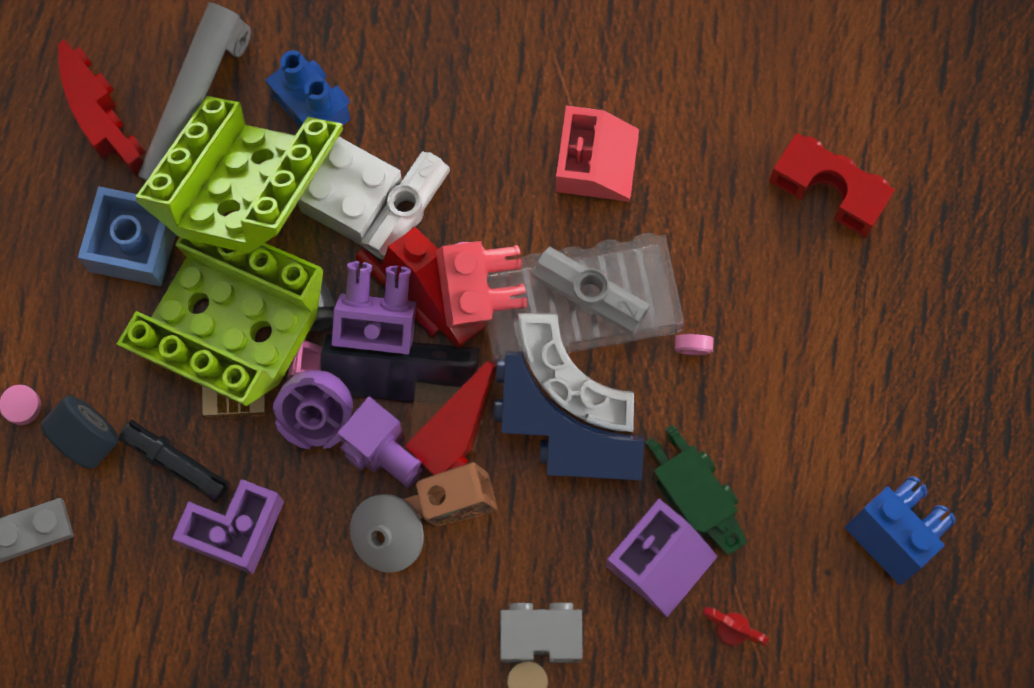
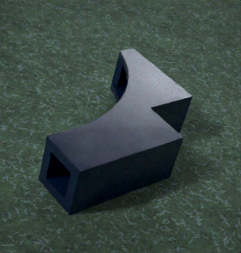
[494,350,644,480]

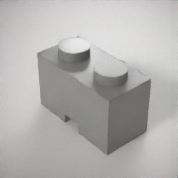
[501,603,582,663]

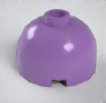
[273,369,353,449]

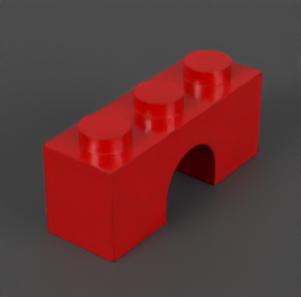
[769,132,895,238]

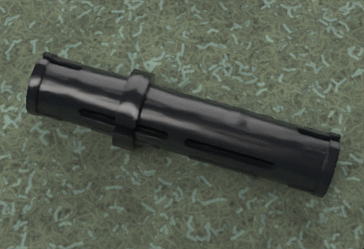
[118,419,230,503]

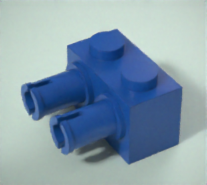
[265,50,351,127]
[844,476,956,586]

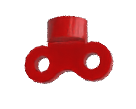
[702,607,769,646]

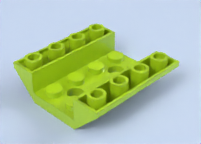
[136,96,343,254]
[117,237,323,406]

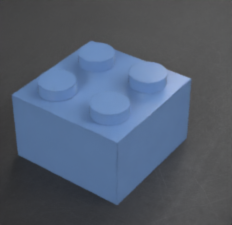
[78,186,176,287]

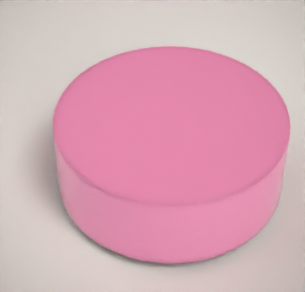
[674,334,714,355]
[0,385,41,425]

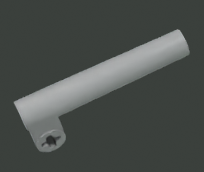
[138,2,251,180]

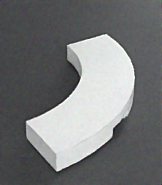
[518,313,634,432]

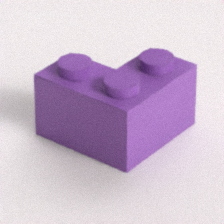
[172,479,284,574]

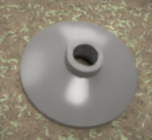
[350,494,424,573]

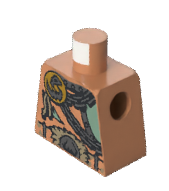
[403,462,498,526]

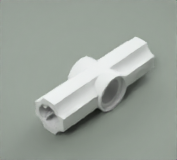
[361,151,450,261]

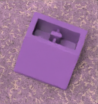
[606,499,718,618]

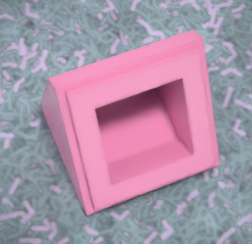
[287,340,323,380]

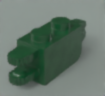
[644,424,747,557]

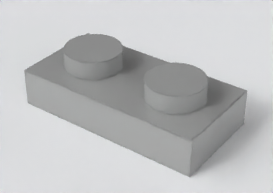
[0,498,75,563]

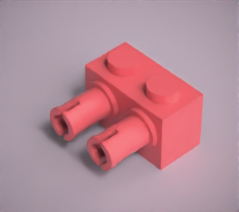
[436,241,527,327]

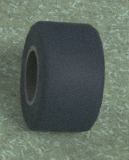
[41,395,119,469]

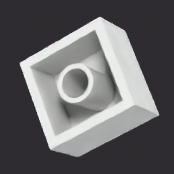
[297,137,402,245]

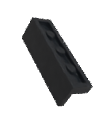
[321,334,480,405]

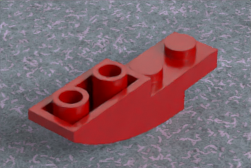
[58,39,146,177]

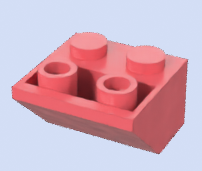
[555,106,639,202]

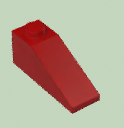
[380,227,487,348]
[405,361,497,475]

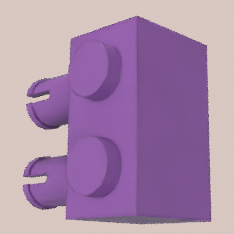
[332,261,417,354]
[337,397,424,489]

